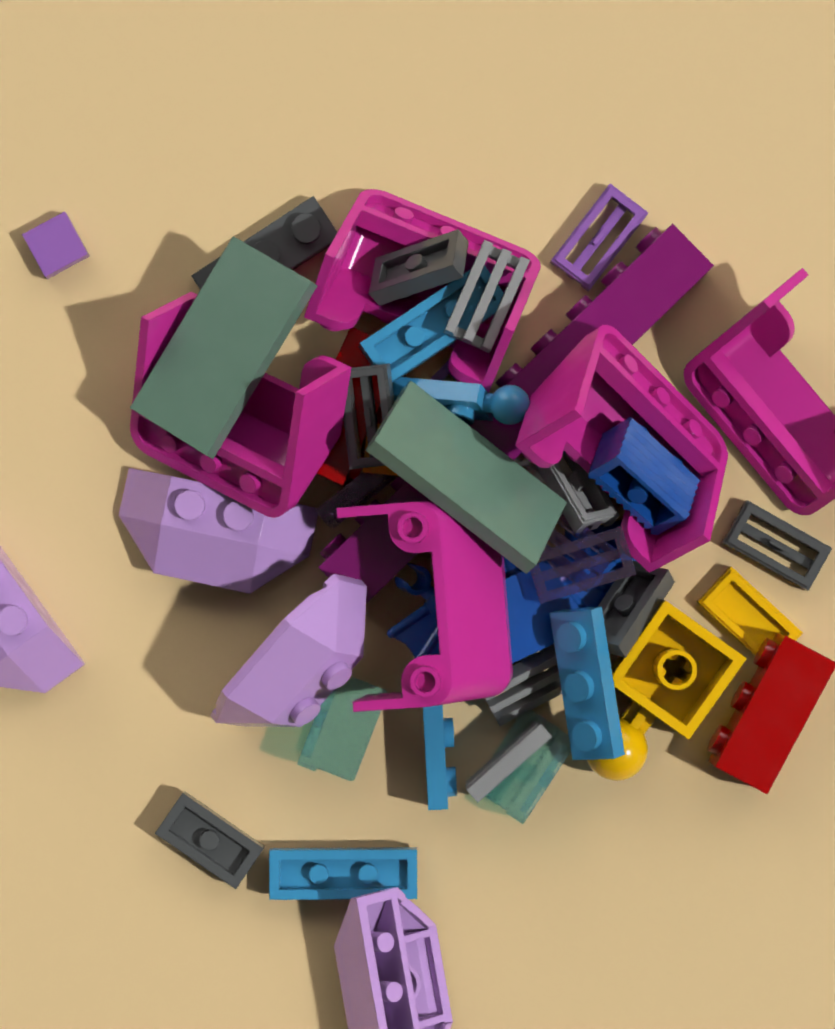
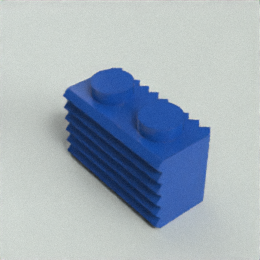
[588,417,700,535]

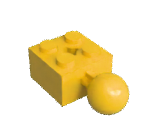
[587,600,747,781]

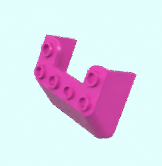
[304,189,541,393]
[130,292,352,518]
[515,325,728,573]

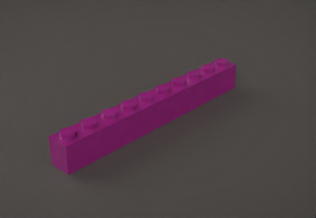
[319,223,714,604]

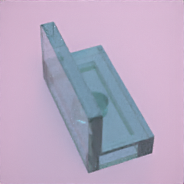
[297,676,387,781]
[485,710,571,824]

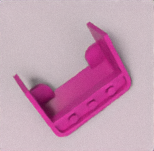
[683,268,835,515]
[336,500,513,712]

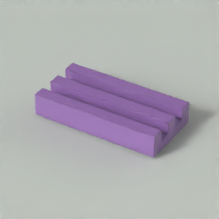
[550,184,648,292]

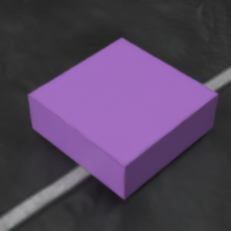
[22,211,90,279]

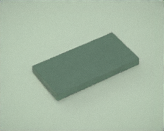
[130,236,317,459]
[366,381,567,574]

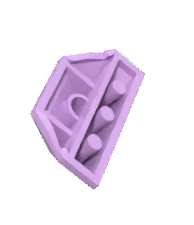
[119,468,319,594]
[0,546,85,693]
[210,574,367,727]
[334,887,453,1029]

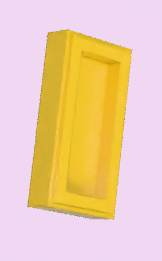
[697,566,803,656]

